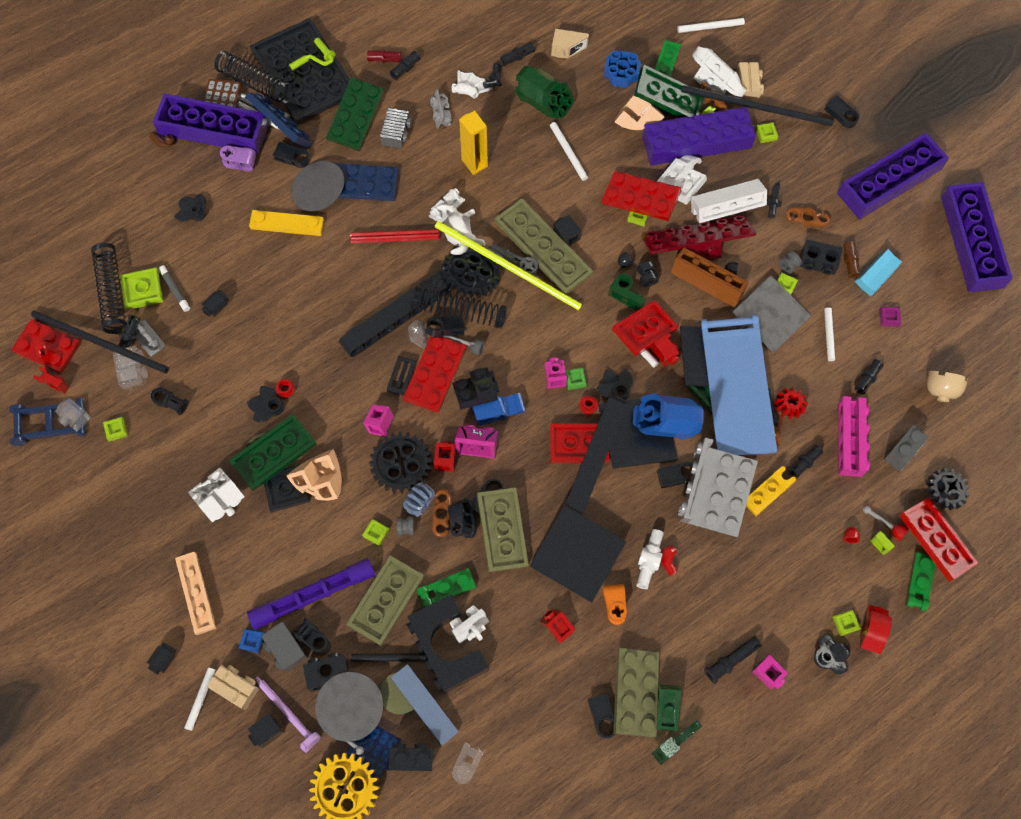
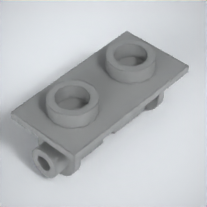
[430,89,452,129]
[136,319,166,357]

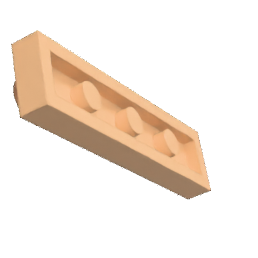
[175,552,217,635]

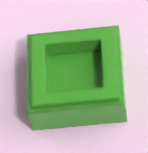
[565,368,587,390]

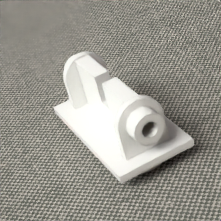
[429,188,465,223]

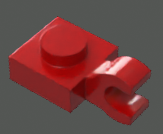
[33,366,69,394]

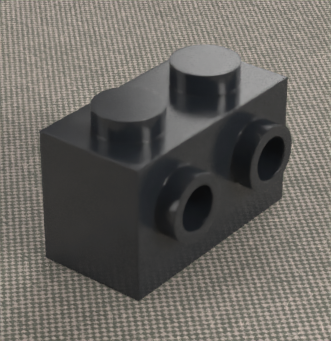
[386,743,433,771]

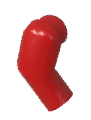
[660,546,678,576]

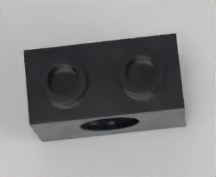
[303,653,349,692]

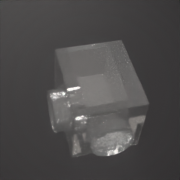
[55,398,90,432]

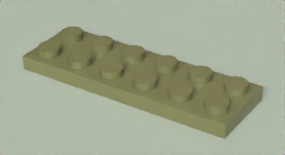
[495,199,594,295]

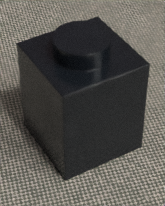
[554,215,581,246]
[248,713,284,748]

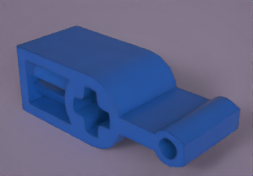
[472,393,525,426]

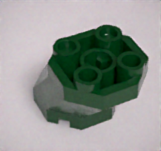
[515,66,574,118]

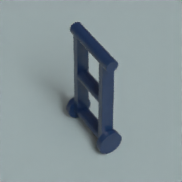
[9,398,86,446]

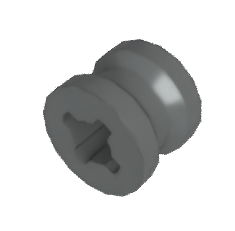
[778,251,802,274]
[520,257,538,277]
[397,516,414,537]

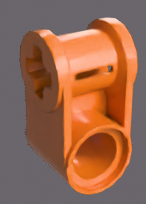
[603,584,627,625]

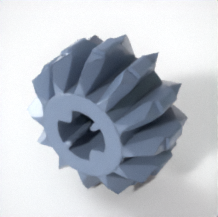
[403,482,435,517]

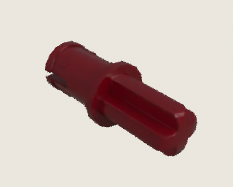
[367,49,402,63]

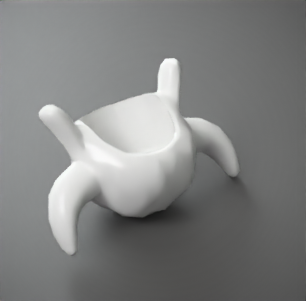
[437,205,486,255]

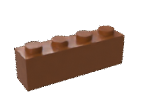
[670,248,749,307]

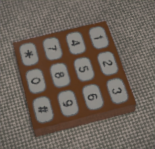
[203,79,243,108]

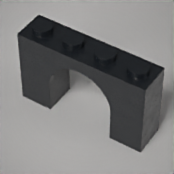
[406,594,489,693]

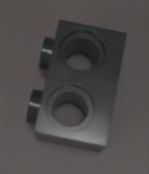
[800,239,843,275]

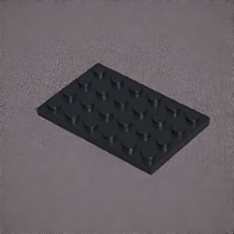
[250,18,350,124]

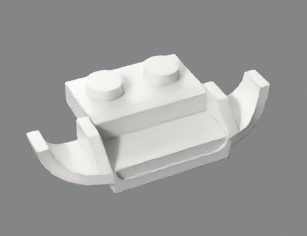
[692,46,746,97]
[657,155,707,204]

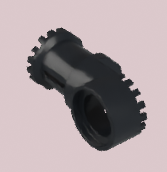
[150,387,189,415]

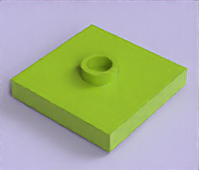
[120,267,163,310]

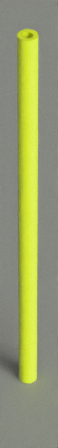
[435,221,582,310]

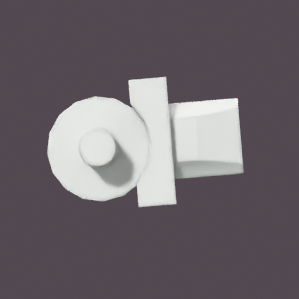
[450,606,489,644]

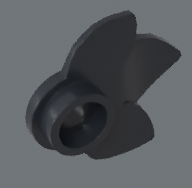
[174,194,206,222]
[597,369,633,400]
[247,386,284,422]
[814,633,850,674]

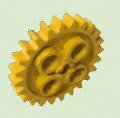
[309,753,380,819]

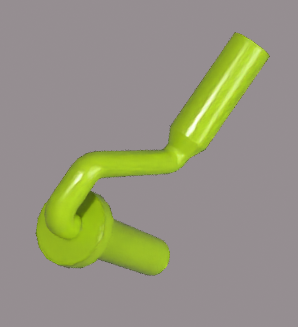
[289,38,336,71]

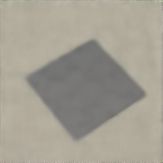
[733,276,811,353]

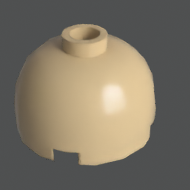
[927,371,968,403]

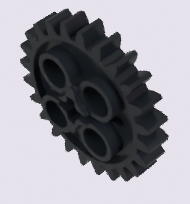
[441,247,501,299]
[369,431,433,494]

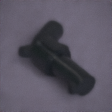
[483,63,502,88]

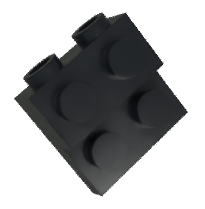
[452,367,500,410]

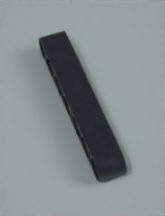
[339,271,452,357]
[565,394,629,516]

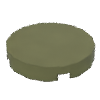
[380,672,414,715]

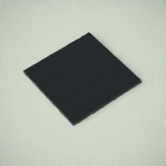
[680,326,744,387]
[598,399,678,469]
[530,505,627,603]

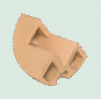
[615,91,664,130]
[287,449,342,500]

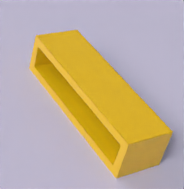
[459,111,488,175]

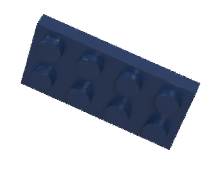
[245,92,313,148]
[334,163,399,201]

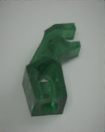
[651,720,702,765]

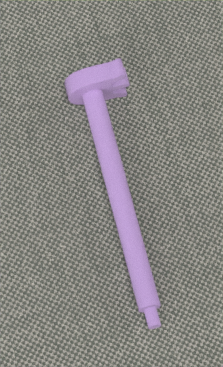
[255,676,321,753]

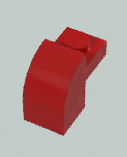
[860,604,892,654]

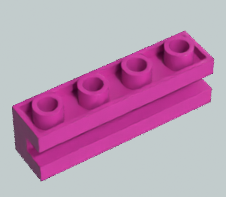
[838,396,870,477]

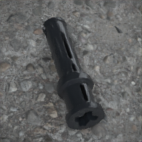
[704,636,762,684]

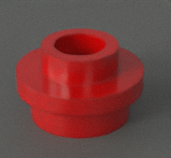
[275,379,295,398]
[579,396,598,414]

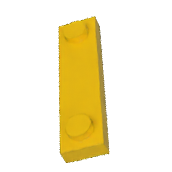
[249,210,324,236]

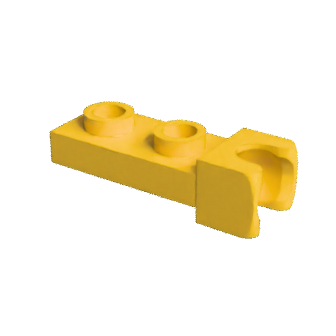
[746,466,796,516]

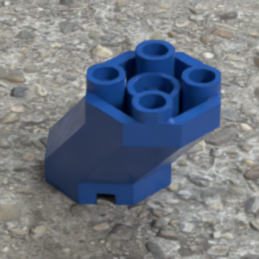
[604,50,641,88]
[633,393,704,440]

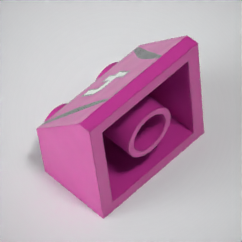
[455,425,498,459]

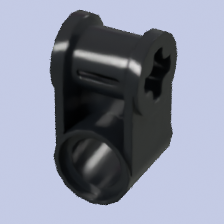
[448,498,477,538]
[291,618,331,656]

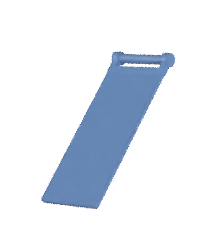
[701,314,777,456]

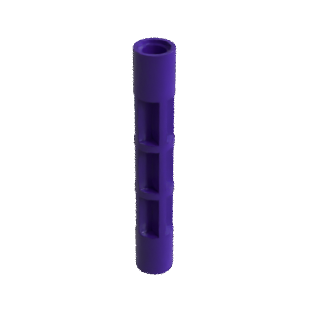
[247,557,376,630]

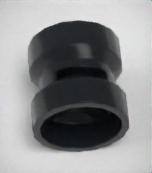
[637,262,659,286]

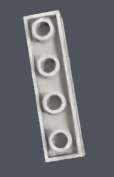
[691,179,767,223]

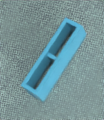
[855,249,902,296]

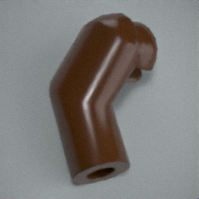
[149,131,175,148]

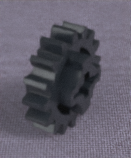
[926,468,970,511]

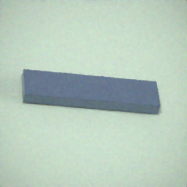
[391,664,458,746]

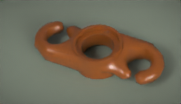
[700,82,728,112]
[785,207,830,228]
[432,489,452,537]

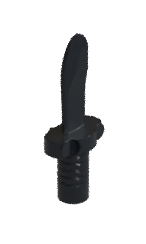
[767,183,782,218]

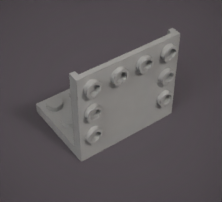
[678,438,758,537]

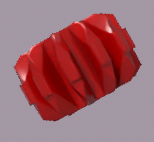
[774,387,808,420]

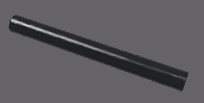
[351,653,428,662]

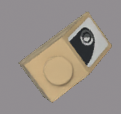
[551,29,589,59]

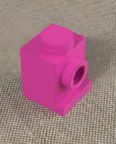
[544,358,567,389]
[363,404,394,437]
[752,655,788,690]

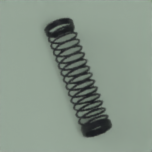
[214,51,293,104]
[91,242,127,334]
[410,285,507,329]

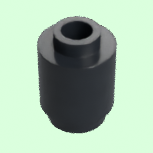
[201,290,229,317]
[146,642,177,675]

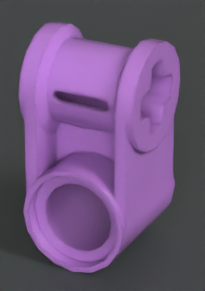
[220,146,256,172]

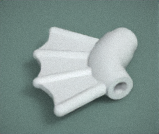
[451,70,493,99]

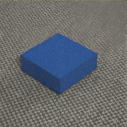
[239,628,265,654]

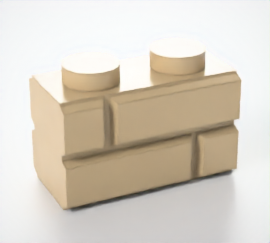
[736,62,764,102]
[207,665,259,710]

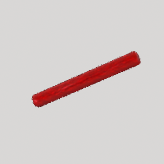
[350,229,440,243]

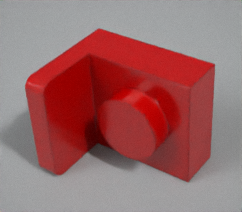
[540,609,576,643]

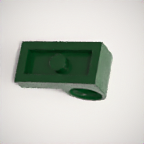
[608,274,645,311]
[657,684,681,731]

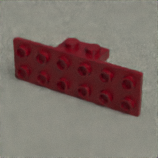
[641,215,756,260]

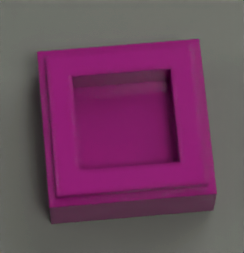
[879,307,901,327]

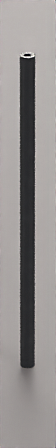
[681,85,834,126]
[31,310,169,374]

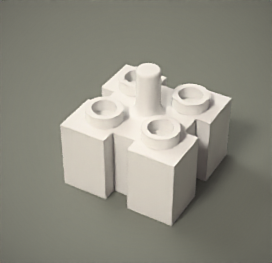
[188,468,245,522]

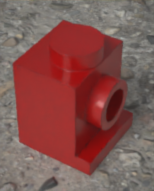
[652,333,680,367]
[434,441,456,472]

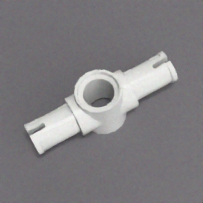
[636,529,664,589]

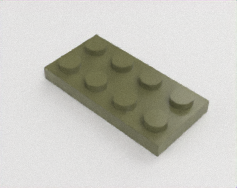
[476,488,529,573]
[346,556,425,647]
[613,648,659,738]

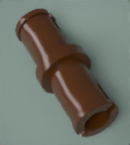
[843,241,860,279]

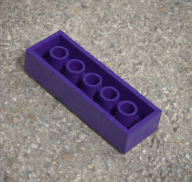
[153,94,269,154]
[642,107,756,166]
[837,133,949,220]
[941,182,1013,292]

